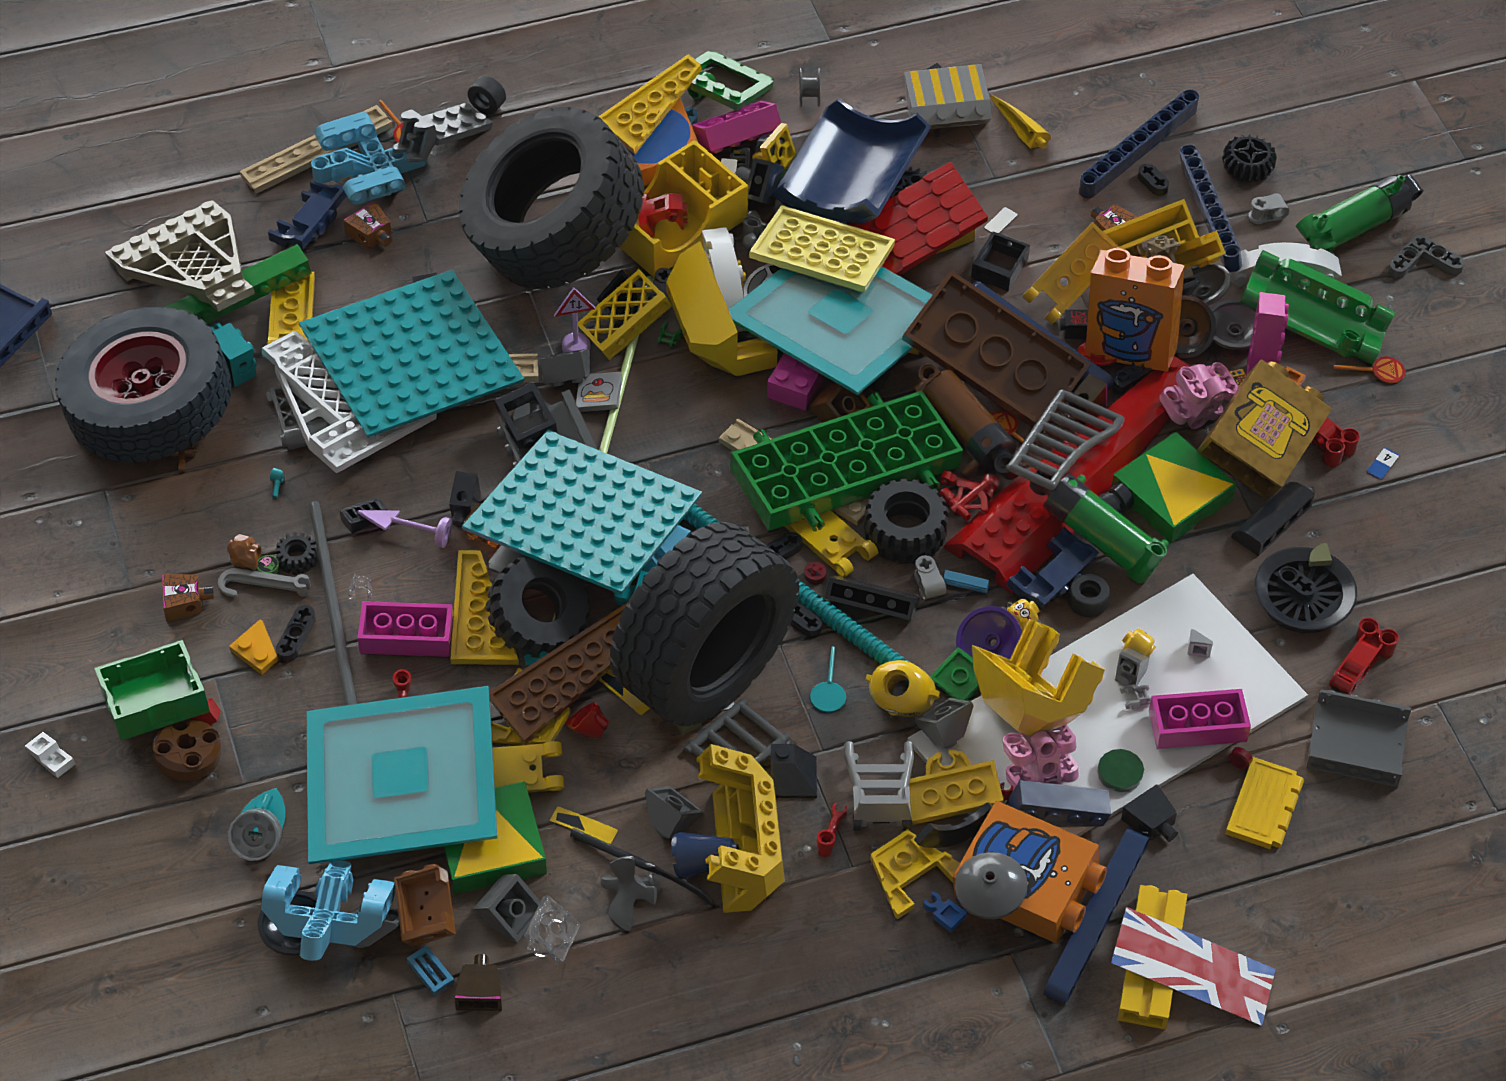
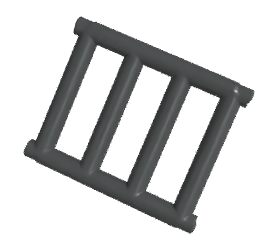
[684,698,790,765]

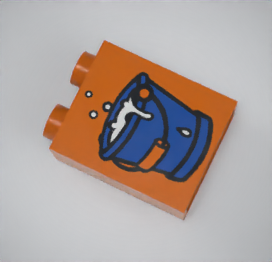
[1085,248,1185,372]
[952,801,1107,944]

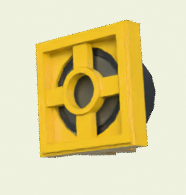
[752,123,797,170]

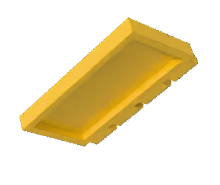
[1225,757,1304,849]

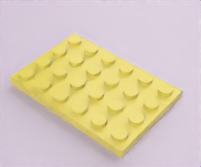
[749,205,895,293]

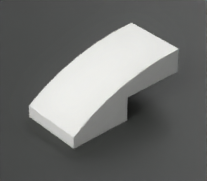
[25,732,75,778]

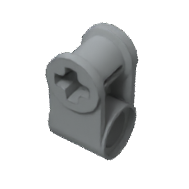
[1248,194,1290,224]
[914,556,946,600]

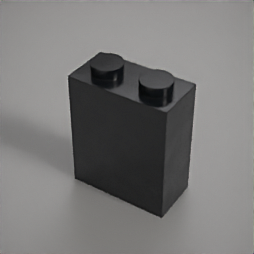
[747,158,785,206]

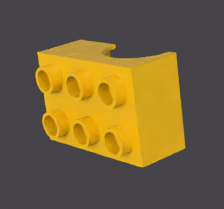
[620,140,748,277]

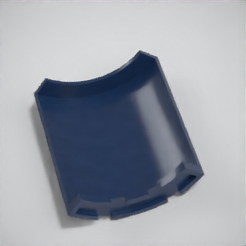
[771,98,931,225]

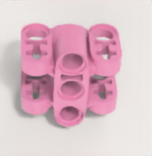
[1159,363,1238,429]
[1002,725,1079,789]

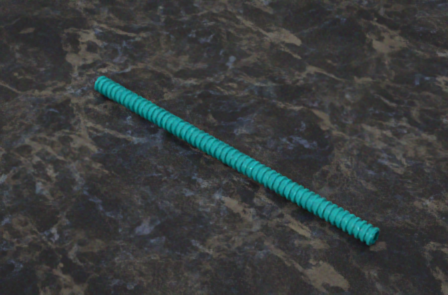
[684,504,932,686]

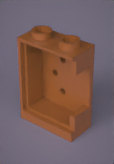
[394,864,456,947]

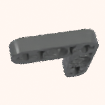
[1388,235,1465,278]

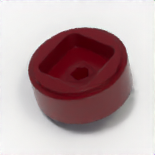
[804,562,826,584]
[1229,747,1253,769]

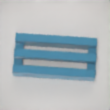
[943,570,989,594]
[407,945,455,997]

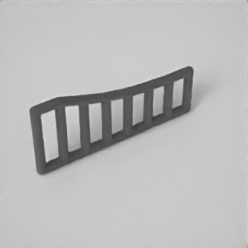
[1007,389,1125,490]

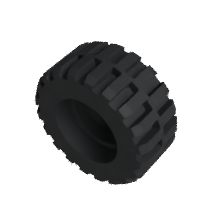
[864,479,949,563]

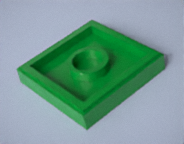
[930,647,980,701]

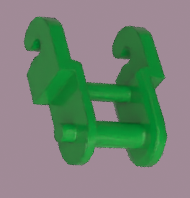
[657,321,683,348]

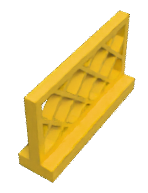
[578,269,672,361]

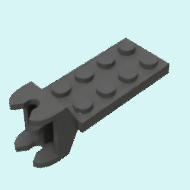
[392,103,493,162]

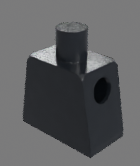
[449,471,481,527]
[1121,784,1178,842]

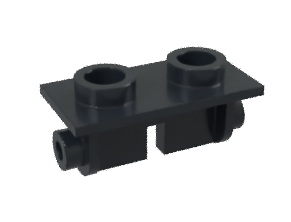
[1111,362,1152,394]

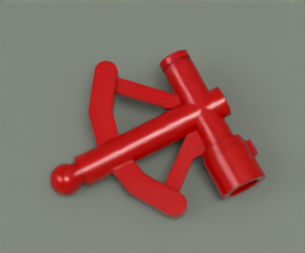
[939,478,994,521]

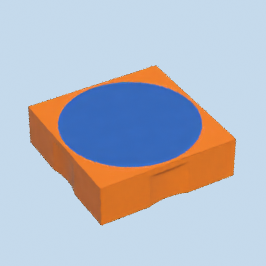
[628,98,698,186]

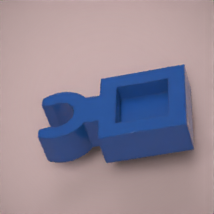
[923,892,967,932]

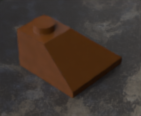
[810,382,871,423]

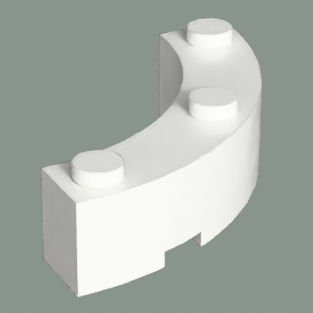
[702,227,746,332]
[1229,242,1342,287]

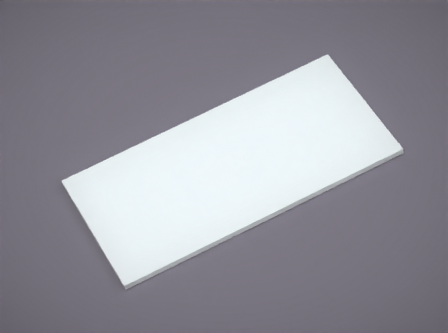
[908,574,1308,836]

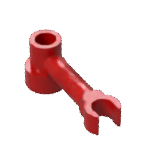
[940,470,1000,501]
[393,669,412,698]
[816,803,847,857]

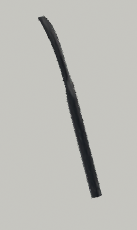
[570,828,716,908]

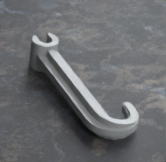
[218,568,311,597]

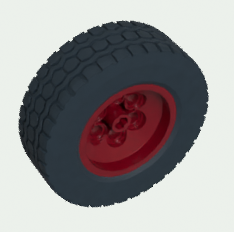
[55,307,231,463]

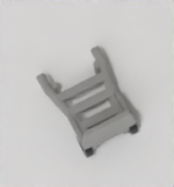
[844,741,914,831]

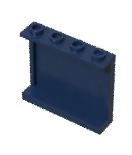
[0,284,52,368]

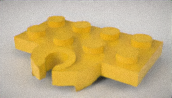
[909,749,1004,825]

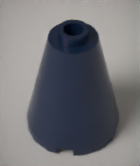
[671,832,740,879]

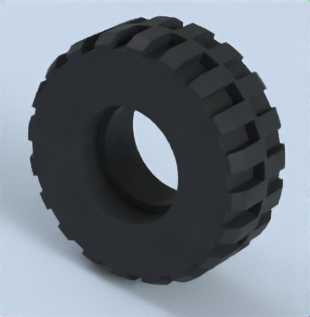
[486,556,591,658]

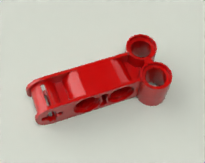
[1312,417,1360,467]
[1329,618,1399,695]

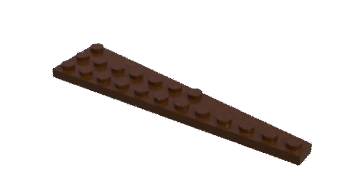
[489,601,630,745]

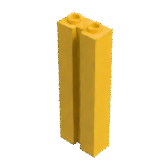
[1118,885,1187,1030]

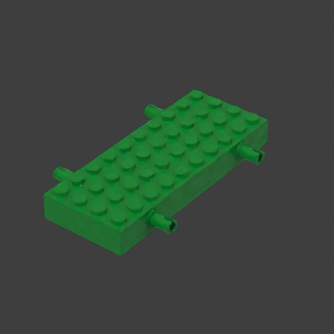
[729,391,963,532]

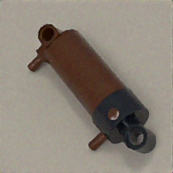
[912,363,1021,480]

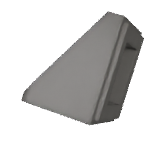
[1187,629,1213,657]

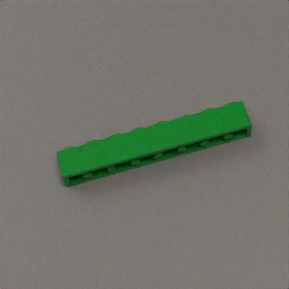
[164,244,312,324]

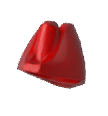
[565,702,609,738]

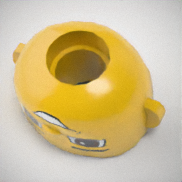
[865,660,940,717]

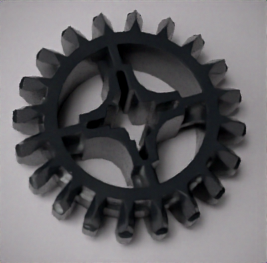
[1222,134,1277,182]

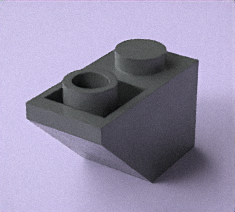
[1115,648,1150,686]

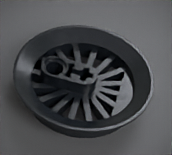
[1255,547,1357,633]

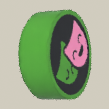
[257,555,280,574]

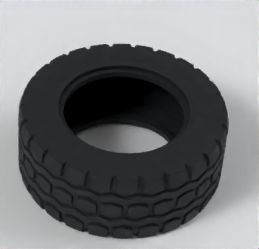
[459,107,644,289]
[610,522,799,726]

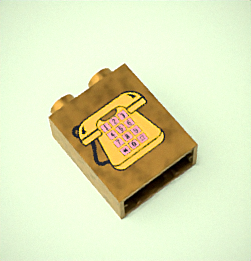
[1196,359,1333,501]

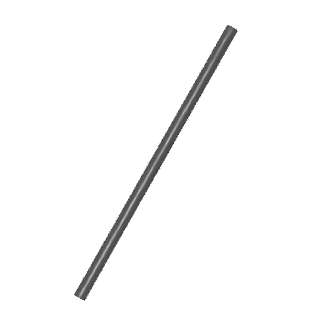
[309,501,357,706]

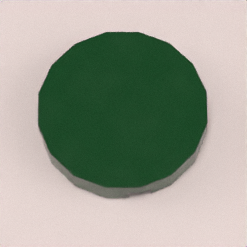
[1097,749,1144,792]

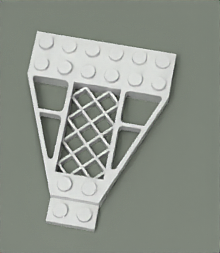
[262,331,437,473]

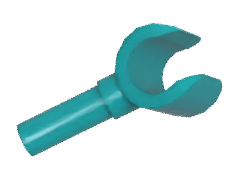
[270,468,285,498]

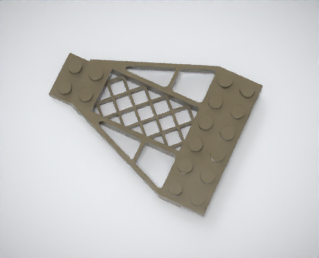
[105,200,255,312]

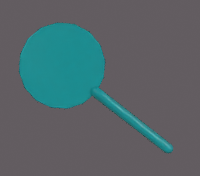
[810,646,846,713]

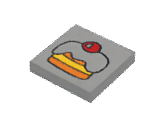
[576,372,622,412]

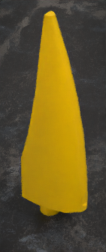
[990,95,1051,149]

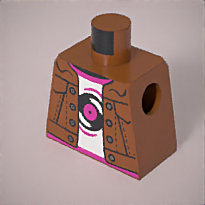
[343,201,392,248]
[1090,205,1138,231]
[162,574,214,621]

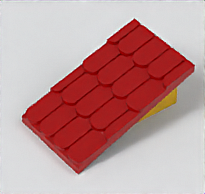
[849,162,988,276]

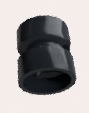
[1099,483,1134,514]

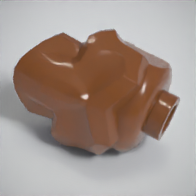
[227,534,262,571]

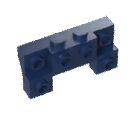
[268,180,347,249]
[1006,527,1099,610]

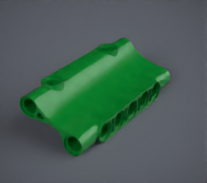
[1239,250,1395,365]

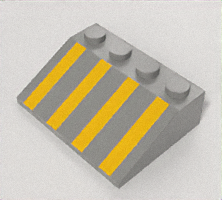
[903,64,992,129]

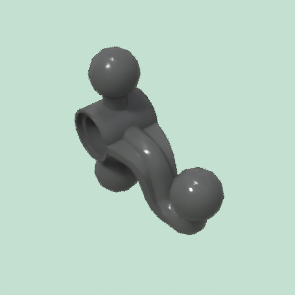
[741,209,768,250]

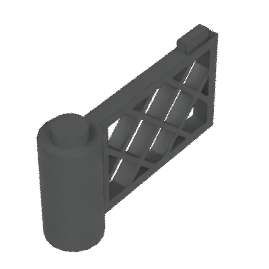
[266,385,327,451]

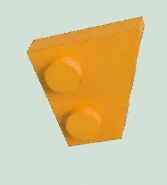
[229,619,278,675]

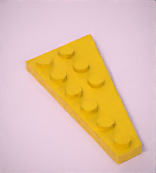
[598,54,702,154]
[450,550,519,665]

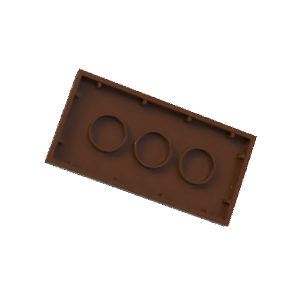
[902,270,1091,434]

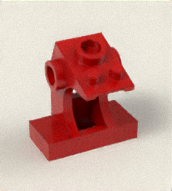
[639,193,688,237]

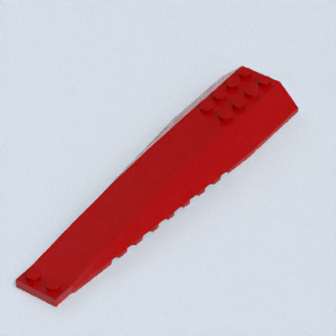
[944,356,1191,595]

